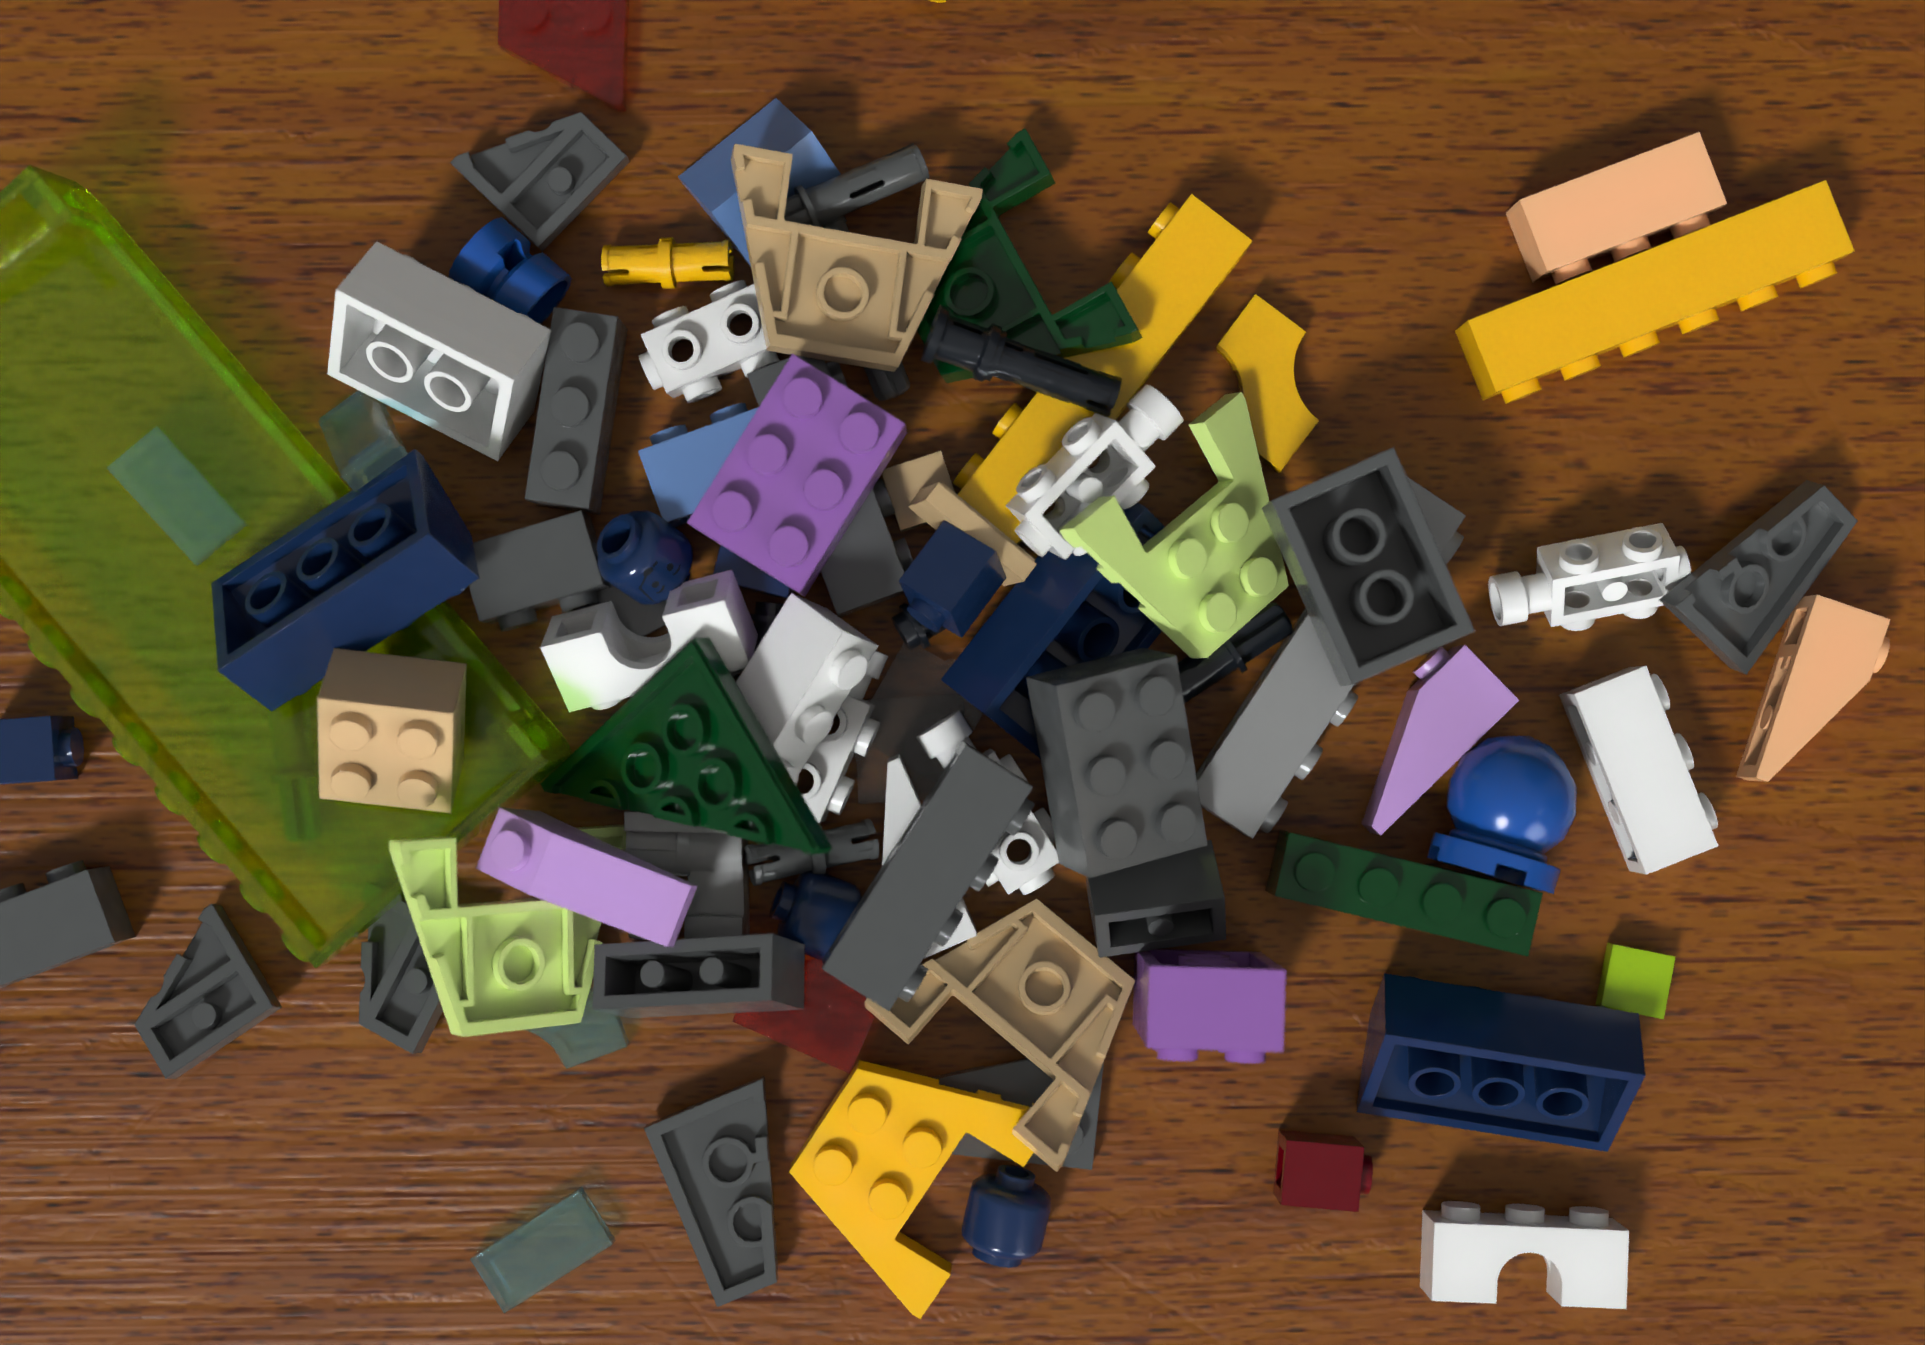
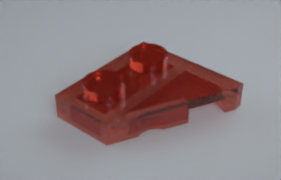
[498,0,629,112]
[732,959,875,1074]

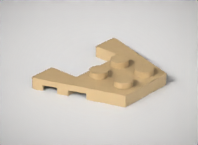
[731,144,983,372]
[864,899,1135,1172]

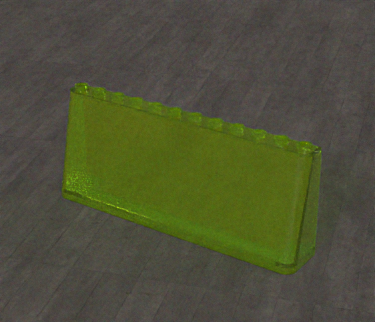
[0,165,572,968]

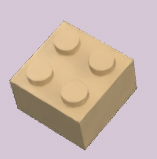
[317,648,467,813]

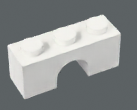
[540,570,758,712]
[1420,1201,1629,1309]

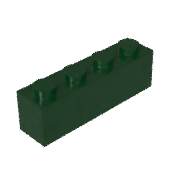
[1265,830,1543,956]

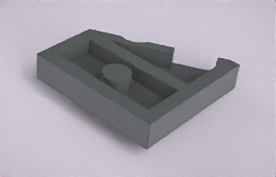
[359,882,443,1054]
[134,904,282,1079]

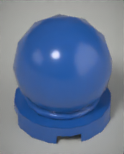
[1427,736,1577,894]

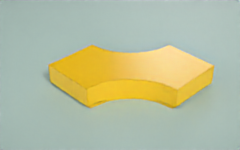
[1215,294,1319,473]

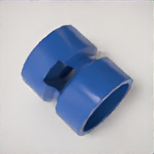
[448,217,572,325]

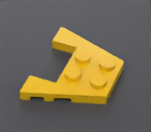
[789,1060,1034,1319]

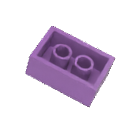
[687,354,907,597]
[1133,949,1286,1063]

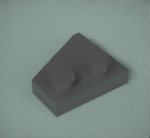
[450,112,630,252]

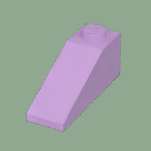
[1362,645,1519,835]
[476,808,697,947]

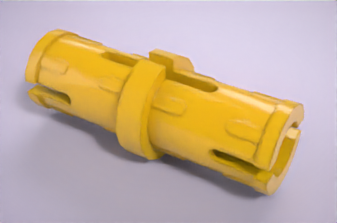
[601,237,734,289]

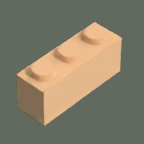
[1506,132,1727,285]

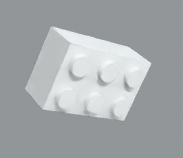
[327,241,551,461]

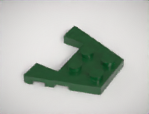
[913,128,1142,383]

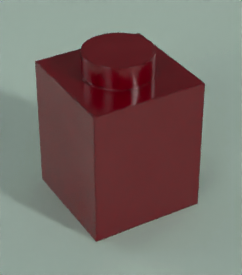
[1273,1130,1373,1212]

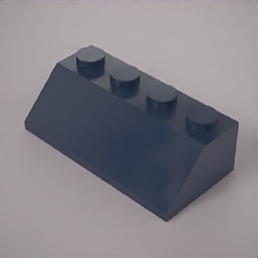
[211,449,479,712]
[940,502,1165,759]
[1357,973,1646,1152]

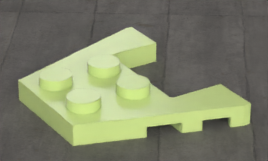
[1059,392,1289,658]
[389,825,626,1037]

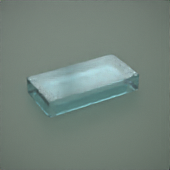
[318,390,408,492]
[107,426,247,566]
[470,1186,615,1313]

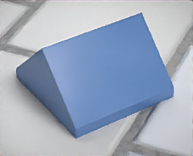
[678,98,841,267]

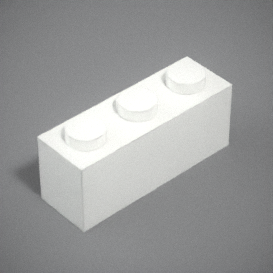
[736,593,878,784]
[1559,666,1718,875]

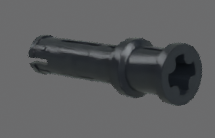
[921,304,1122,417]

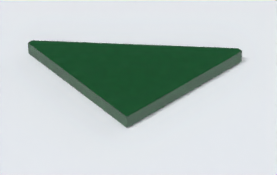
[540,638,833,855]

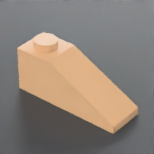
[1736,594,1891,782]

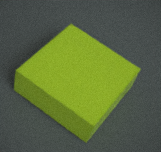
[1595,942,1676,1019]

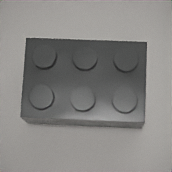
[1262,447,1475,686]
[1026,648,1208,878]

